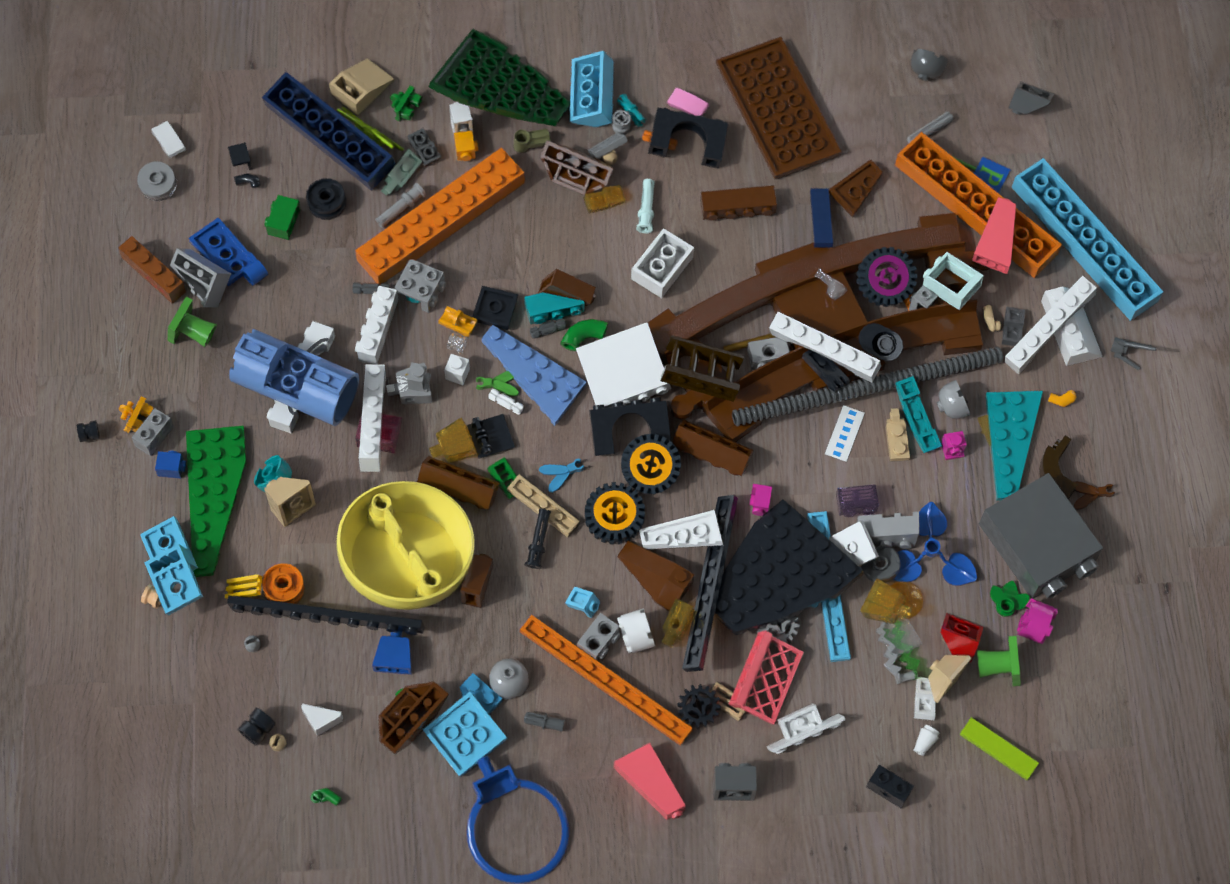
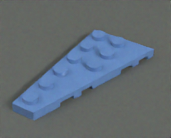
[482,325,587,426]

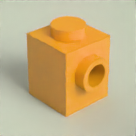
[454,131,478,161]

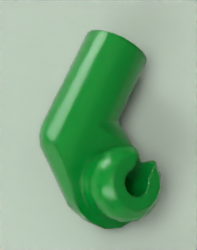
[310,788,342,806]

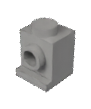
[407,362,431,392]

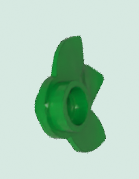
[990,581,1029,617]

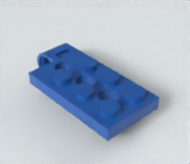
[188,217,268,286]

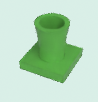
[167,297,217,347]
[977,636,1021,686]

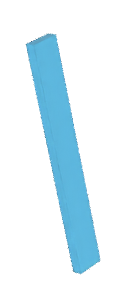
[807,511,851,662]

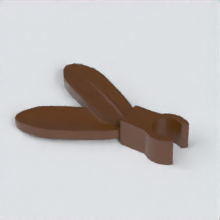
[1073,481,1115,510]

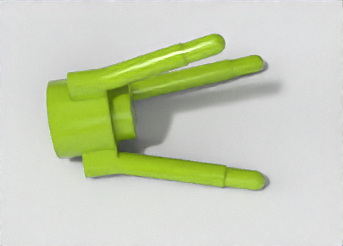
[337,107,373,135]
[367,128,404,151]

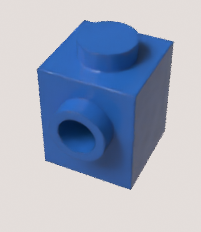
[155,450,186,479]

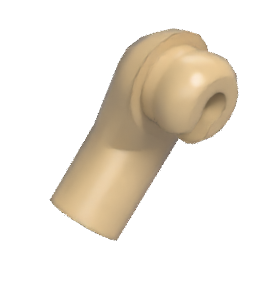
[983,305,1001,332]

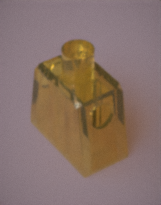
[429,417,478,463]
[860,578,912,624]
[661,599,694,648]

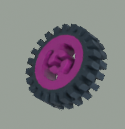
[857,247,917,307]

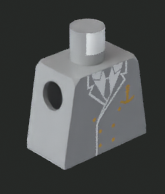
[386,363,432,404]

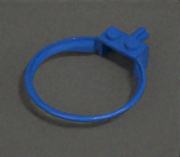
[467,756,569,883]

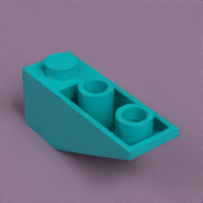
[524,292,585,325]

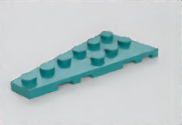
[985,391,1043,501]

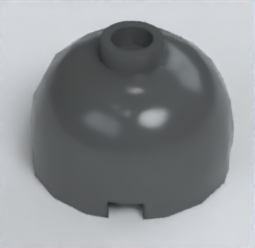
[911,49,948,81]

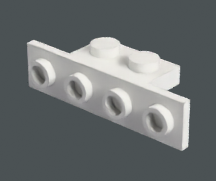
[767,704,845,754]

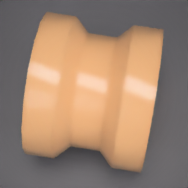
[141,585,161,608]

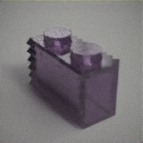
[836,484,879,517]

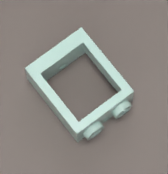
[923,252,984,310]

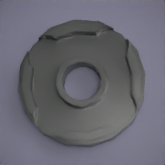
[861,545,901,583]

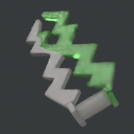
[876,617,920,684]

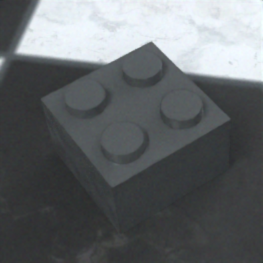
[713,763,757,801]

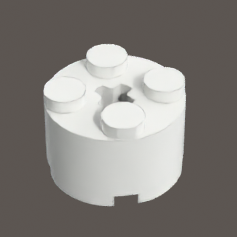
[617,608,655,653]

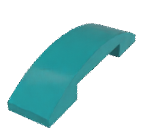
[895,376,942,453]

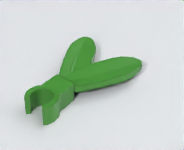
[476,371,519,396]

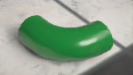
[560,319,609,351]

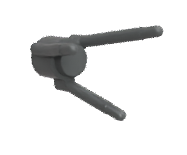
[1111,337,1157,370]

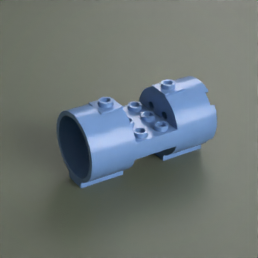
[229,329,359,426]

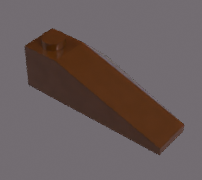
[617,541,694,613]

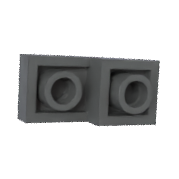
[407,128,441,165]

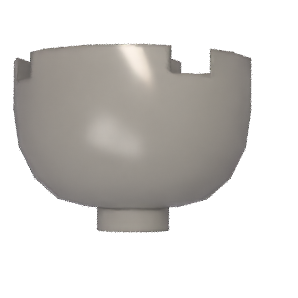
[936,380,971,419]
[489,658,529,700]

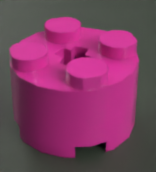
[1017,598,1058,644]

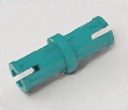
[617,94,646,127]

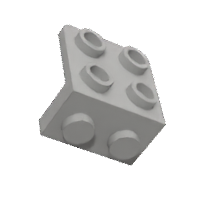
[395,260,446,313]

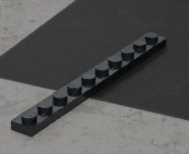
[682,495,738,672]
[227,596,425,635]

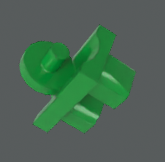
[390,85,422,122]

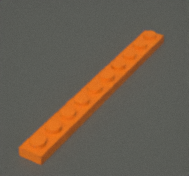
[520,615,693,746]

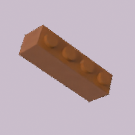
[118,236,186,304]

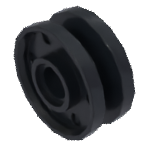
[306,178,346,220]

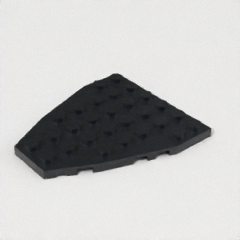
[714,499,864,635]

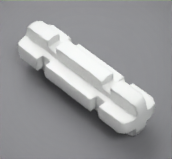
[489,389,524,414]

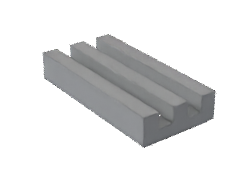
[588,133,627,159]

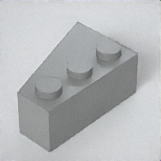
[170,248,231,307]
[856,512,919,549]

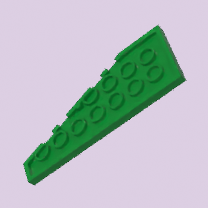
[186,425,247,577]

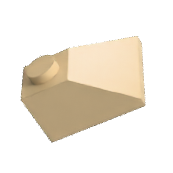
[928,655,971,703]

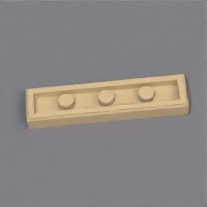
[507,474,580,537]

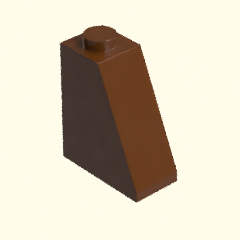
[537,268,596,307]
[460,554,493,608]

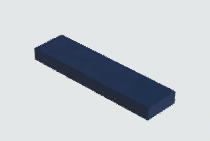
[810,188,833,247]

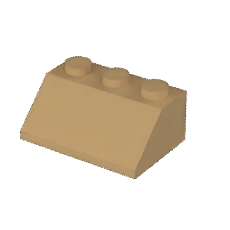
[264,477,316,527]

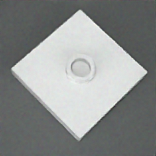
[829,521,879,566]

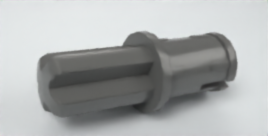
[524,712,565,732]

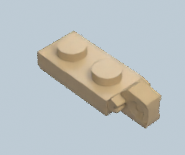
[886,408,910,461]

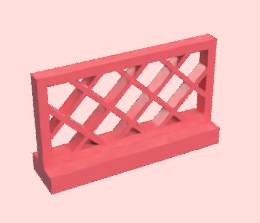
[729,631,803,725]

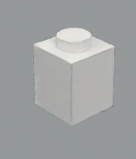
[444,354,470,385]

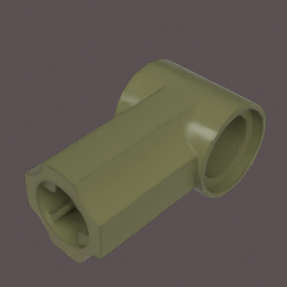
[513,129,550,153]

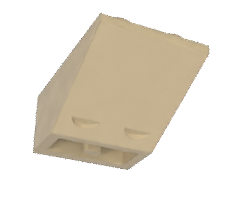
[329,59,394,116]

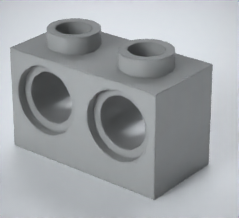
[132,408,174,456]
[577,613,620,661]

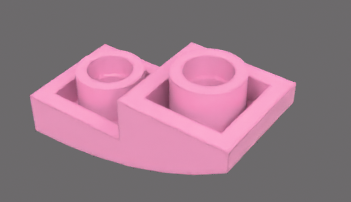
[667,88,709,116]

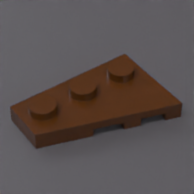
[829,159,883,218]

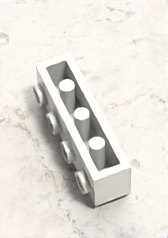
[355,286,398,365]

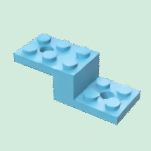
[140,516,203,615]

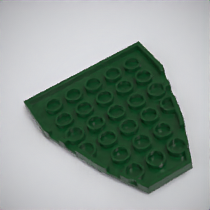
[429,28,570,127]

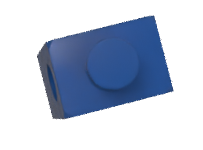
[372,631,412,675]

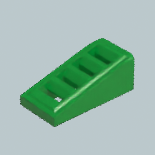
[487,457,517,500]

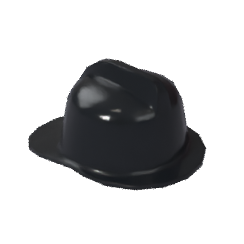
[859,323,903,361]

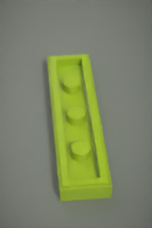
[959,717,1039,780]

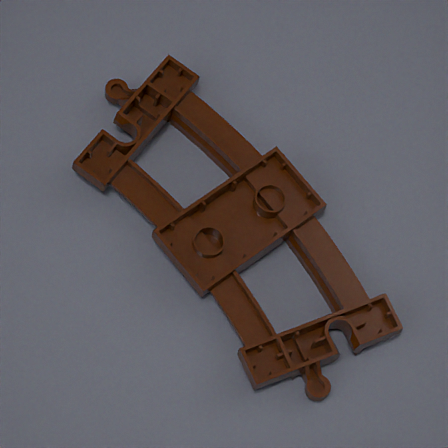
[648,213,991,442]

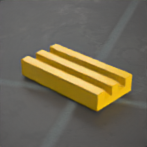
[225,574,262,599]

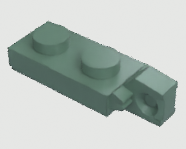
[381,149,422,196]

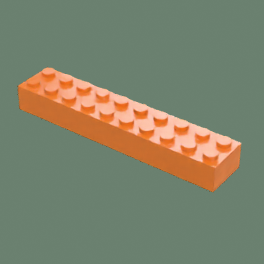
[895,132,1062,278]
[355,147,525,285]

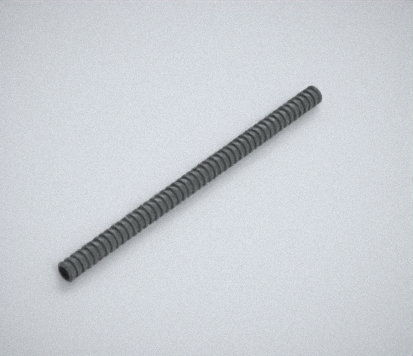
[732,346,1003,426]

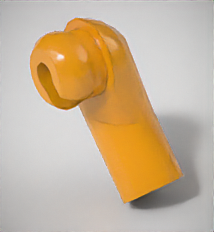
[1048,390,1077,407]

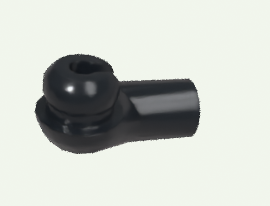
[234,173,261,188]

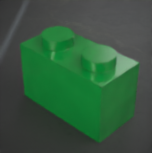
[264,195,301,240]

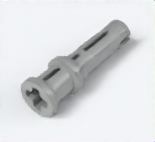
[375,183,426,228]

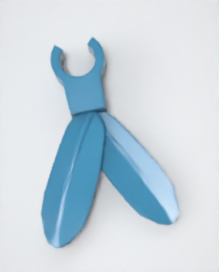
[539,459,584,493]

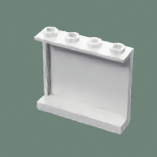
[576,322,671,408]

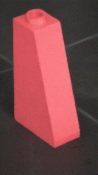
[972,197,1016,274]
[614,743,685,820]

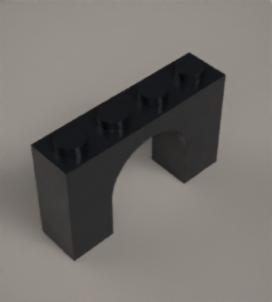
[648,107,728,169]
[589,397,671,456]

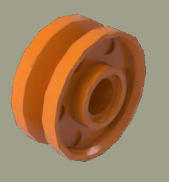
[262,563,305,604]

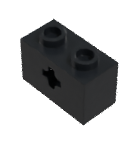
[866,764,914,809]

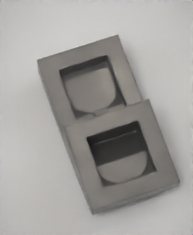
[1001,307,1025,346]

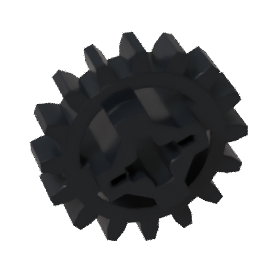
[677,684,721,729]

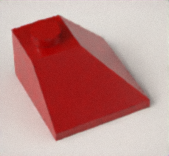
[940,613,984,663]

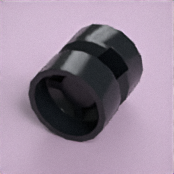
[237,707,276,746]

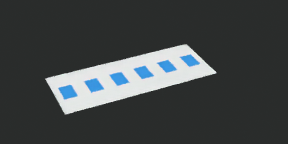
[825,405,865,462]

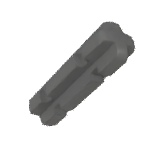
[352,282,389,294]
[530,318,566,339]

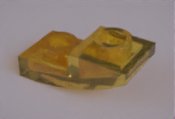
[583,185,626,213]

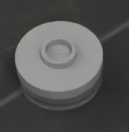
[137,161,177,201]

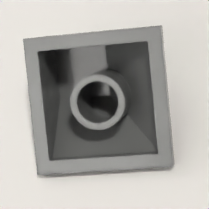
[1009,82,1054,115]

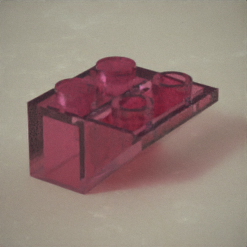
[355,414,403,454]

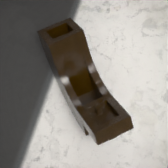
[1039,435,1077,500]

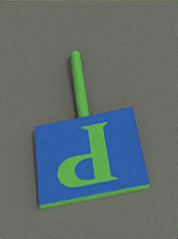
[952,156,1010,193]

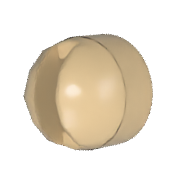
[602,150,617,165]
[270,734,286,751]

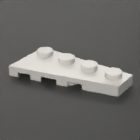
[639,510,723,549]

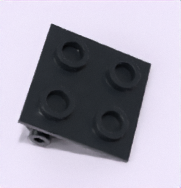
[467,414,515,459]

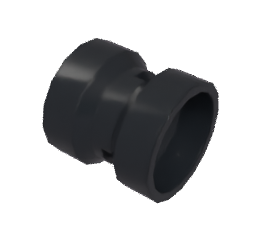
[76,420,100,442]

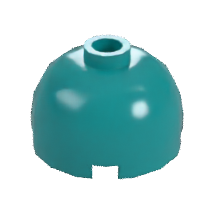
[254,455,292,492]

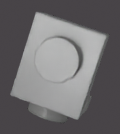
[909,285,938,311]

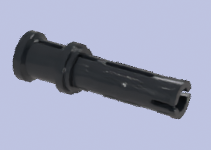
[524,509,551,569]

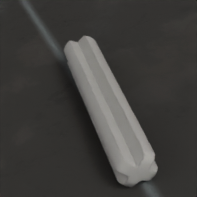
[907,112,953,143]

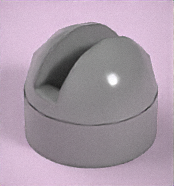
[244,635,261,652]

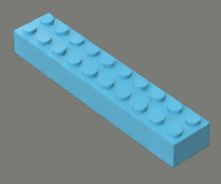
[1012,158,1163,321]

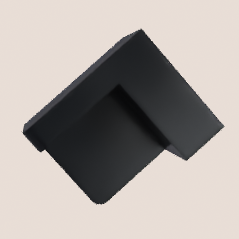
[228,142,252,170]

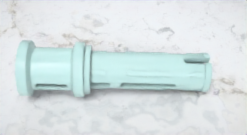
[636,179,655,233]

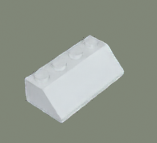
[1041,287,1102,366]

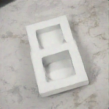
[151,121,186,158]
[914,677,935,720]

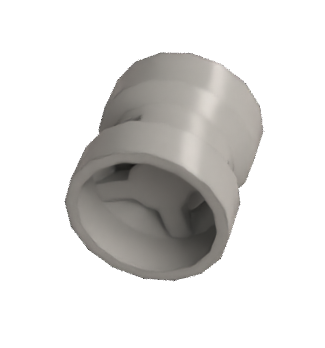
[612,110,631,135]

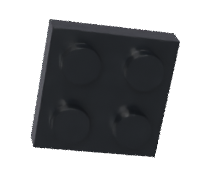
[472,286,518,330]

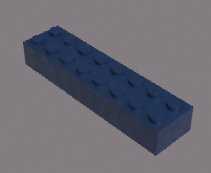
[261,72,396,191]

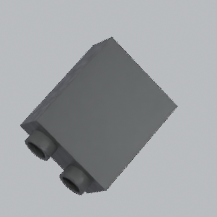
[979,473,1103,599]

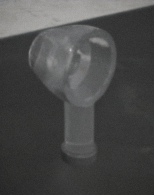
[814,269,847,300]

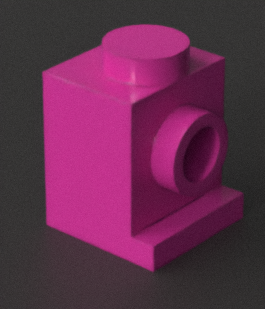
[941,431,967,460]
[749,484,772,516]

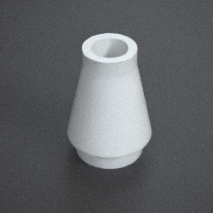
[914,725,939,756]

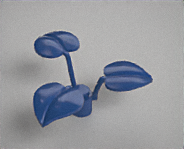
[892,502,977,586]

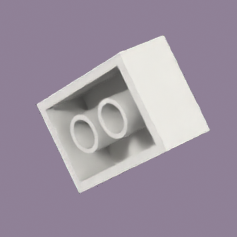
[631,228,694,298]

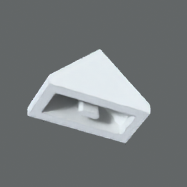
[301,704,343,736]

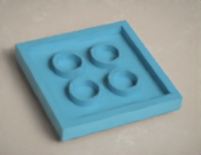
[423,692,508,777]

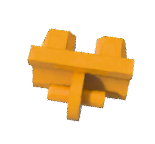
[438,306,477,337]
[119,396,154,433]

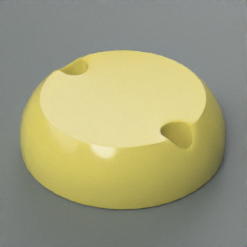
[336,481,474,610]

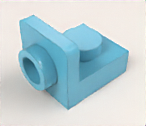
[565,586,600,618]

